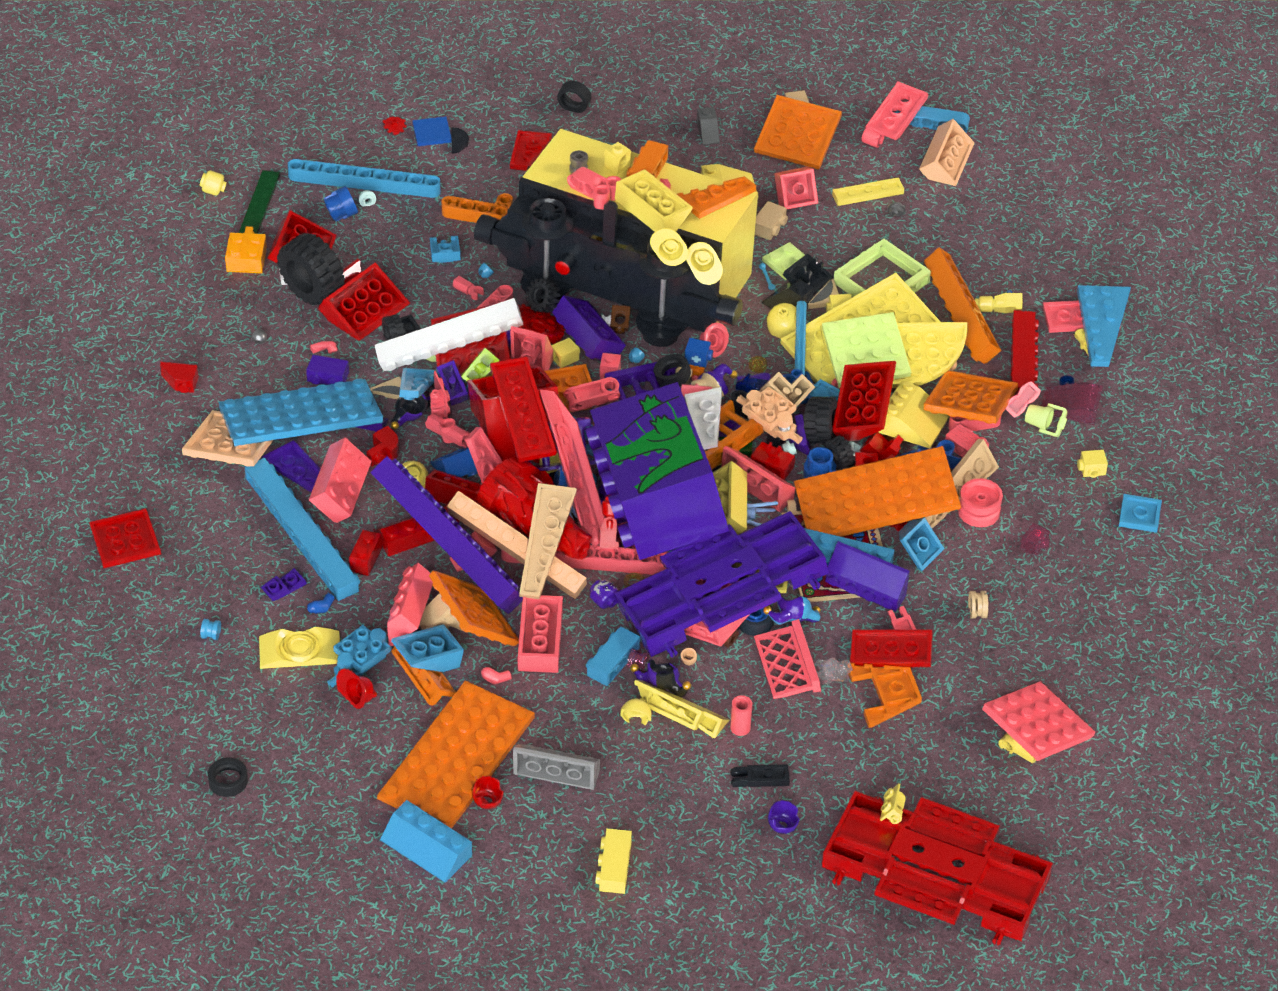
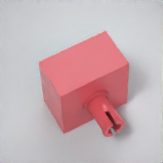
[774,167,818,209]

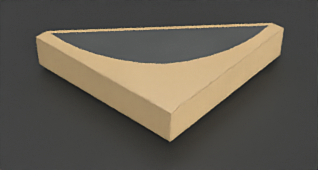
[808,279,839,309]
[370,377,401,399]

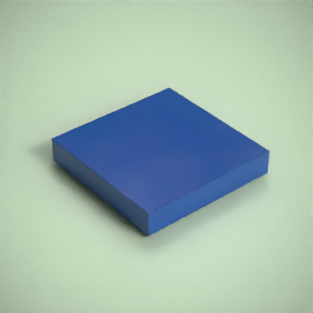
[412,116,452,146]

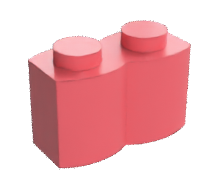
[1005,382,1041,417]

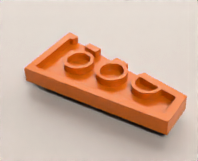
[677,176,756,219]

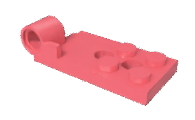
[862,82,928,148]

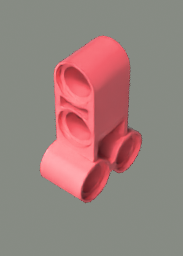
[567,167,621,210]

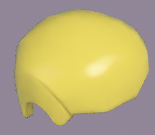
[620,698,651,725]

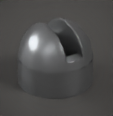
[251,328,267,344]

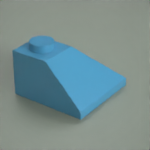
[899,517,945,571]

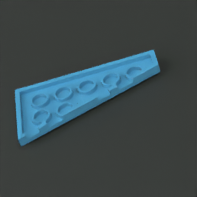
[1077,285,1131,367]

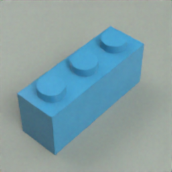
[586,626,640,686]

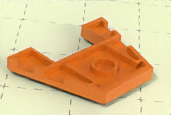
[846,663,922,728]

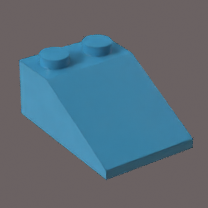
[391,624,464,672]

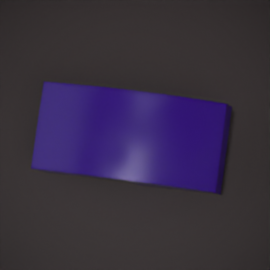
[261,568,307,601]

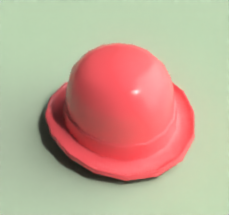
[699,322,729,358]

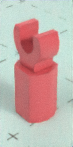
[453,276,484,300]

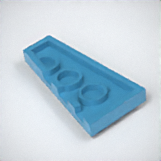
[399,368,437,400]

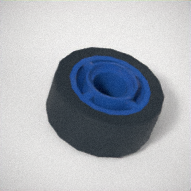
[738,605,774,636]

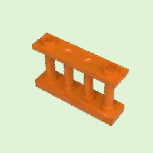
[704,400,764,470]

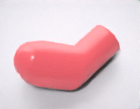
[310,341,338,354]
[481,667,512,685]

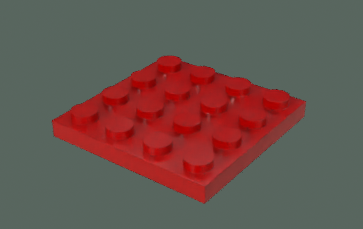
[431,303,511,378]

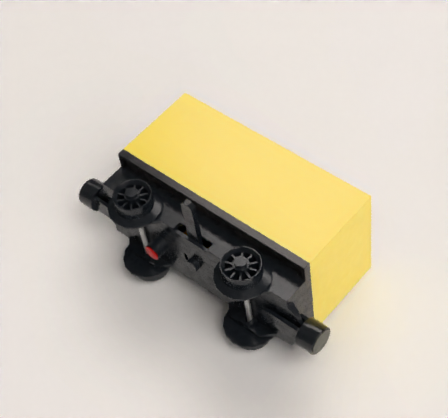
[474,129,758,347]

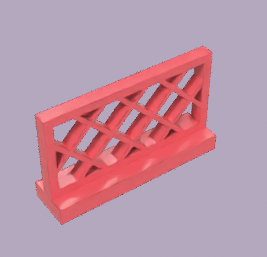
[754,619,821,699]

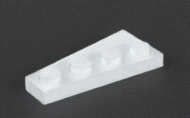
[685,387,722,450]

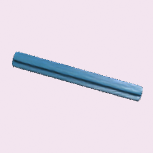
[795,301,807,376]

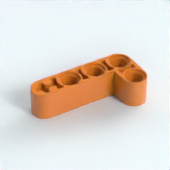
[441,193,513,223]

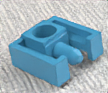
[430,236,461,263]

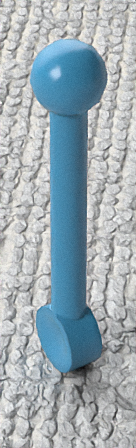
[759,263,775,290]

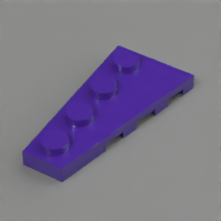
[262,440,320,493]

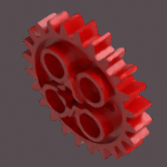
[517,304,565,345]

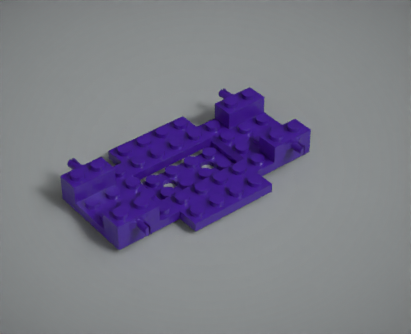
[615,511,829,657]

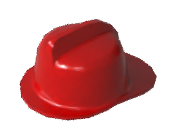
[336,669,377,709]

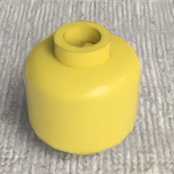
[200,170,227,195]

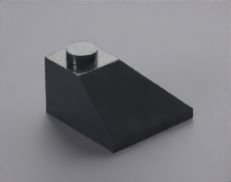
[762,279,814,309]

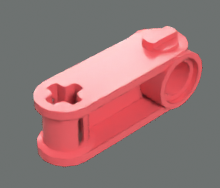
[563,377,620,412]

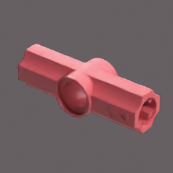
[425,414,470,448]

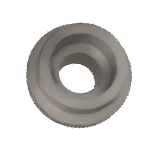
[887,202,905,217]

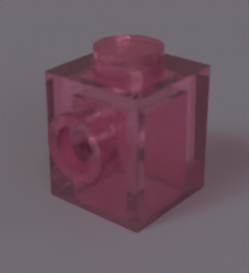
[1020,523,1051,556]

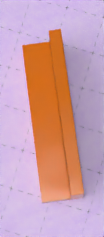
[391,646,456,706]

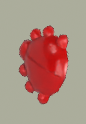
[382,117,407,135]

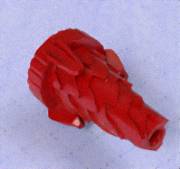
[476,456,592,560]

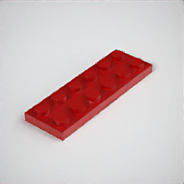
[490,357,557,463]

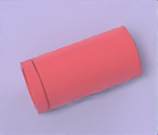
[730,695,752,736]

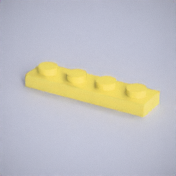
[832,177,904,206]

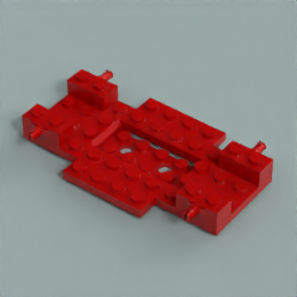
[822,791,1053,945]

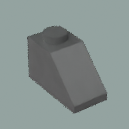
[696,107,720,145]

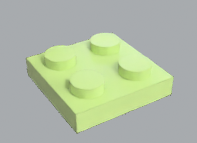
[762,242,805,280]

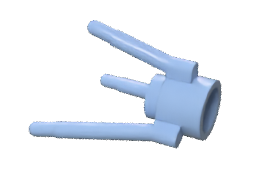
[747,501,778,527]

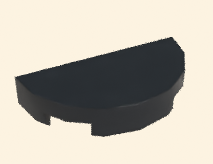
[452,127,469,154]

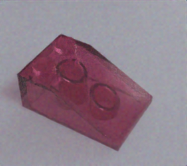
[1041,382,1103,425]

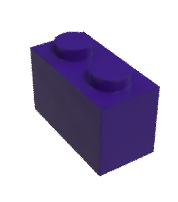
[306,355,349,385]
[436,360,468,406]

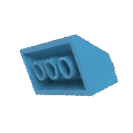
[380,800,472,883]

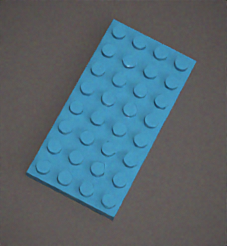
[219,379,383,446]

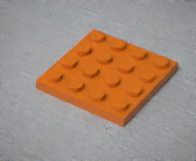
[754,95,842,169]
[924,370,1018,424]
[429,570,519,646]

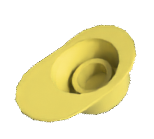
[650,228,688,266]
[686,242,723,285]

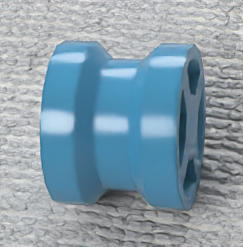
[200,619,221,640]

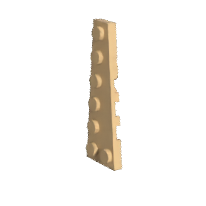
[923,439,999,528]
[519,483,577,599]

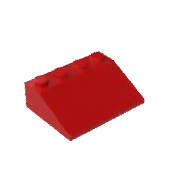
[318,262,410,341]
[832,361,896,441]

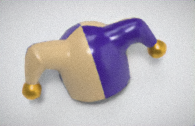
[690,363,737,397]

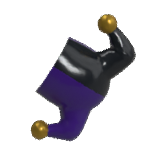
[391,394,431,429]
[630,659,691,697]

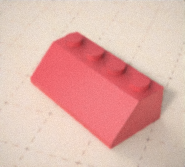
[722,446,795,512]
[387,563,433,647]

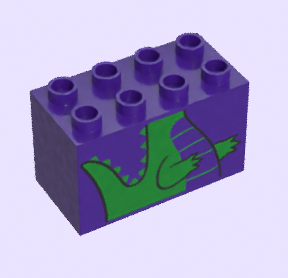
[585,382,729,560]

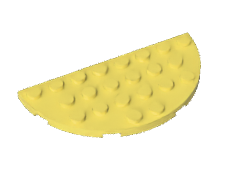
[820,322,967,388]

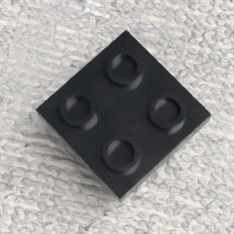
[783,253,833,295]

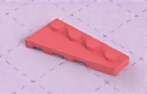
[465,427,502,484]

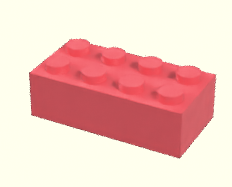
[309,437,371,523]
[518,595,563,673]

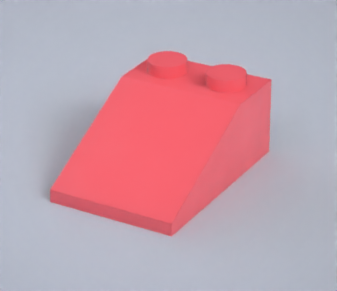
[510,326,553,371]

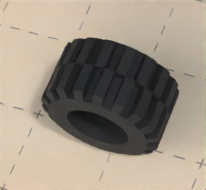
[804,397,838,444]

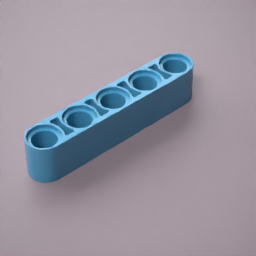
[894,106,970,133]

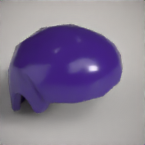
[768,800,800,834]

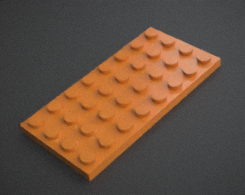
[794,446,961,537]
[377,680,535,829]

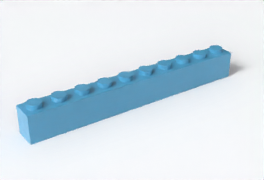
[244,458,360,601]

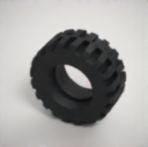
[277,233,345,305]

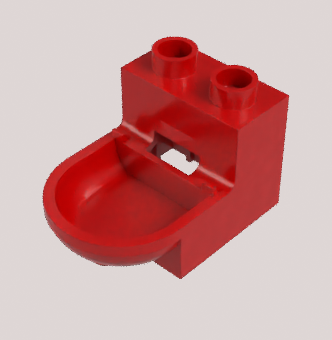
[467,366,559,463]

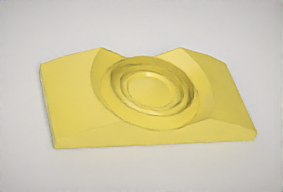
[259,627,340,669]

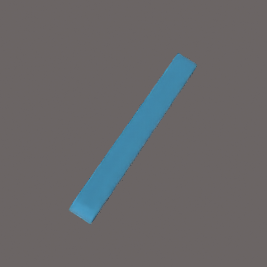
[287,159,441,198]

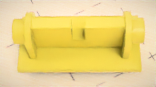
[880,784,906,824]

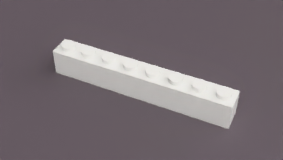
[375,298,523,371]

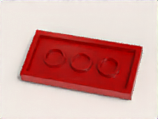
[850,630,933,667]

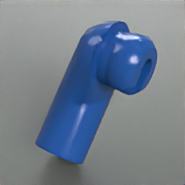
[307,593,335,614]

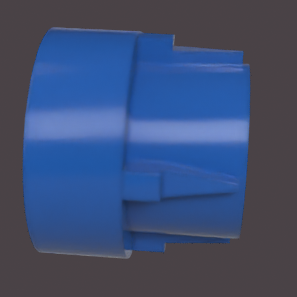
[324,186,358,221]
[803,447,836,478]

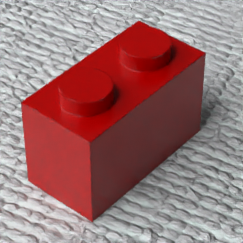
[349,530,382,576]

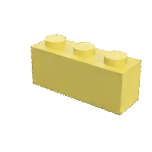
[596,829,632,894]

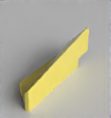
[634,680,729,738]

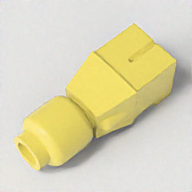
[975,293,1023,314]

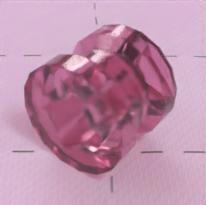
[627,649,649,671]

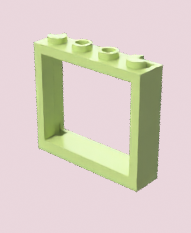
[834,239,931,297]

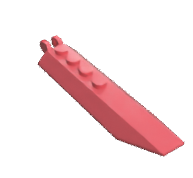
[539,390,605,545]

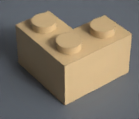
[759,372,815,407]
[420,593,463,631]

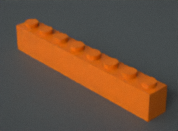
[924,247,1001,364]

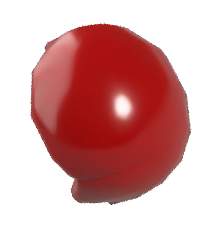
[472,776,504,809]

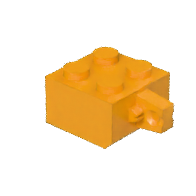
[225,226,267,273]

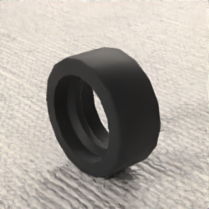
[557,80,591,113]
[654,354,691,387]
[208,757,248,797]

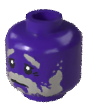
[590,580,618,609]

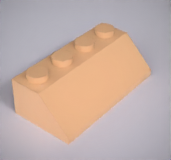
[919,119,974,186]

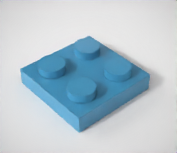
[1119,494,1162,533]

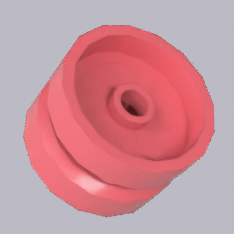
[958,478,1003,527]

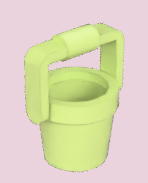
[1025,403,1068,437]

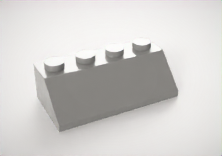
[513,744,600,790]

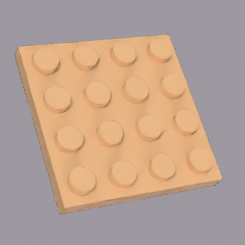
[182,410,273,466]

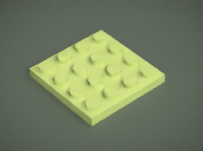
[822,312,911,388]

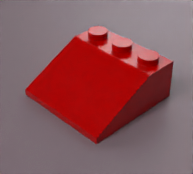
[267,210,337,263]

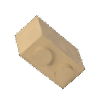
[755,201,788,240]

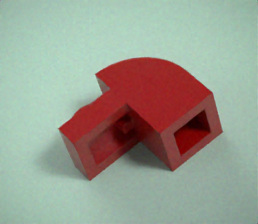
[367,425,399,467]
[859,432,904,461]

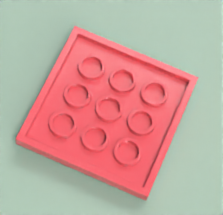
[982,681,1095,761]

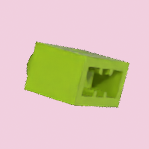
[461,348,499,381]

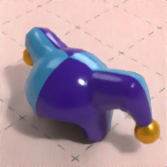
[763,596,821,625]

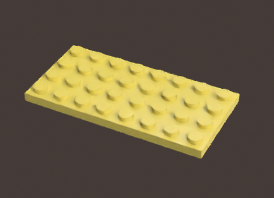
[780,273,940,384]

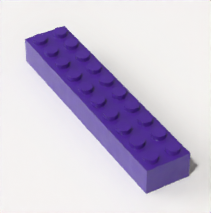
[370,456,523,614]

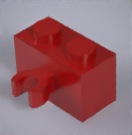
[751,442,795,480]

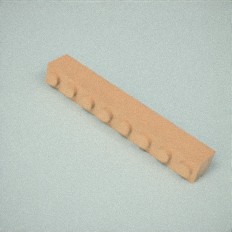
[447,491,587,599]

